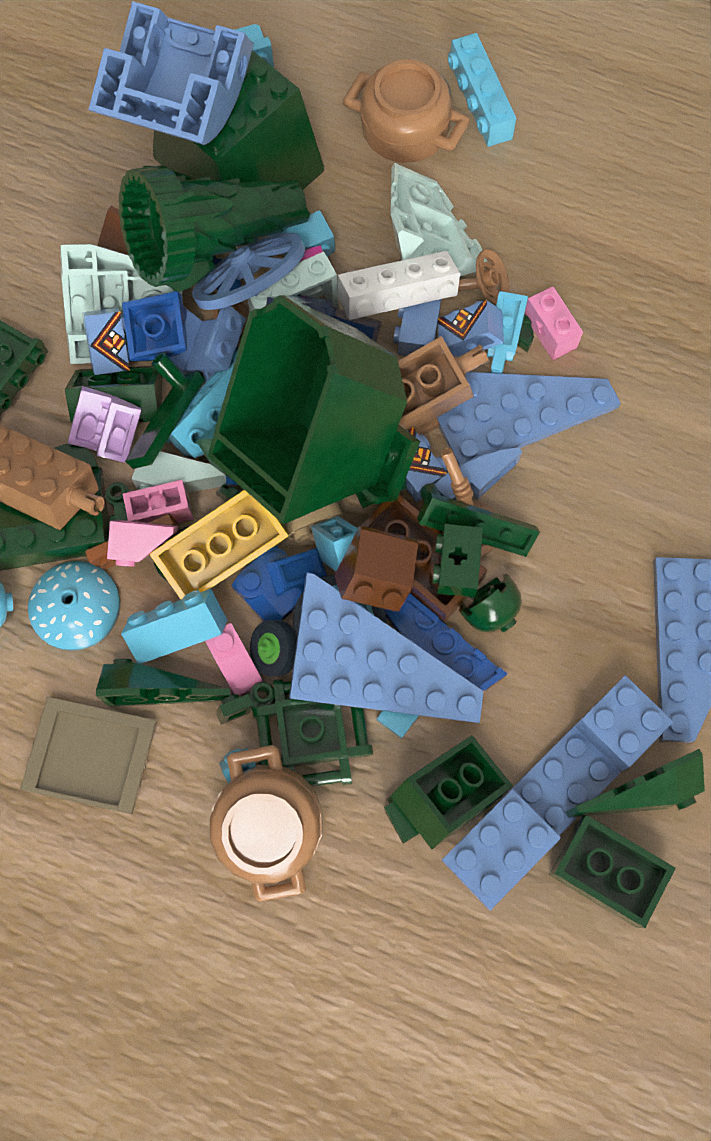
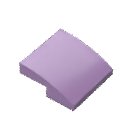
[68,386,141,463]

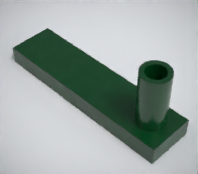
[125,352,205,469]
[417,484,540,557]

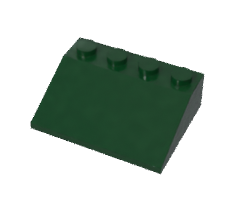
[0,468,110,571]

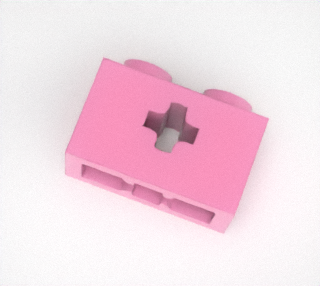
[525,286,583,360]
[123,480,194,523]

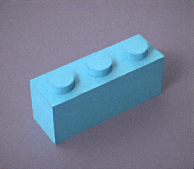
[121,589,227,664]

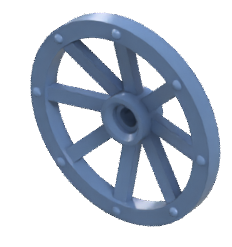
[192,233,305,310]

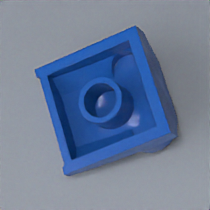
[122,291,187,361]
[231,546,304,622]

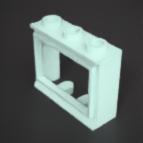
[247,252,339,311]

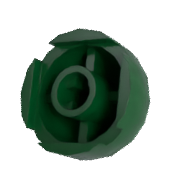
[458,574,522,633]

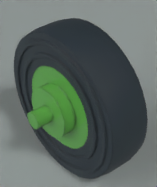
[250,620,297,677]

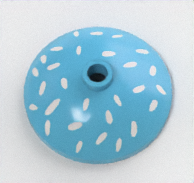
[28,561,120,651]

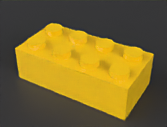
[150,490,290,599]

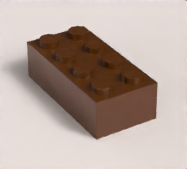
[361,495,487,623]

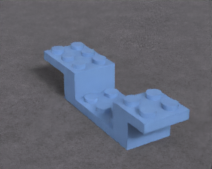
[441,675,674,911]

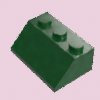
[65,366,162,423]

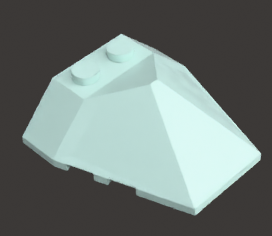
[391,163,487,276]
[60,244,183,364]

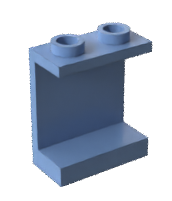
[169,306,246,374]

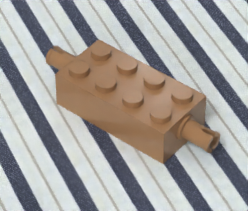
[398,336,489,431]
[0,425,105,530]

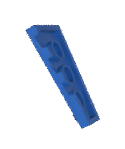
[385,593,508,692]

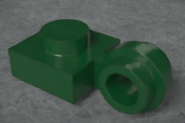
[105,482,130,521]
[216,682,275,725]

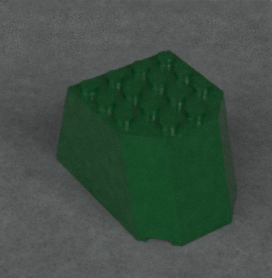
[153,51,325,190]
[207,295,407,524]

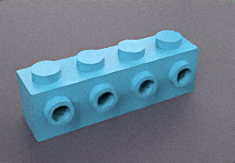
[448,33,516,147]
[168,348,239,458]

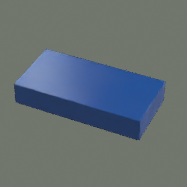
[266,548,327,594]

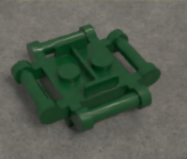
[252,679,374,787]

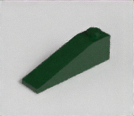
[96,658,234,707]
[565,749,705,818]

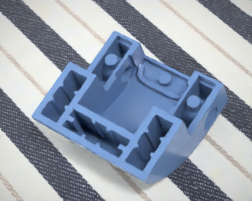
[89,1,254,145]

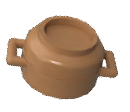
[343,59,470,163]
[210,745,322,902]

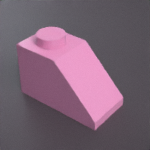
[107,520,178,566]
[205,623,263,697]

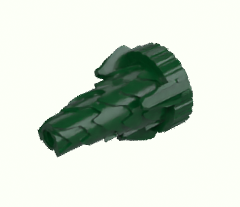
[118,165,310,292]

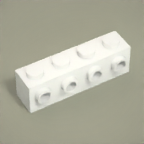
[337,251,460,320]

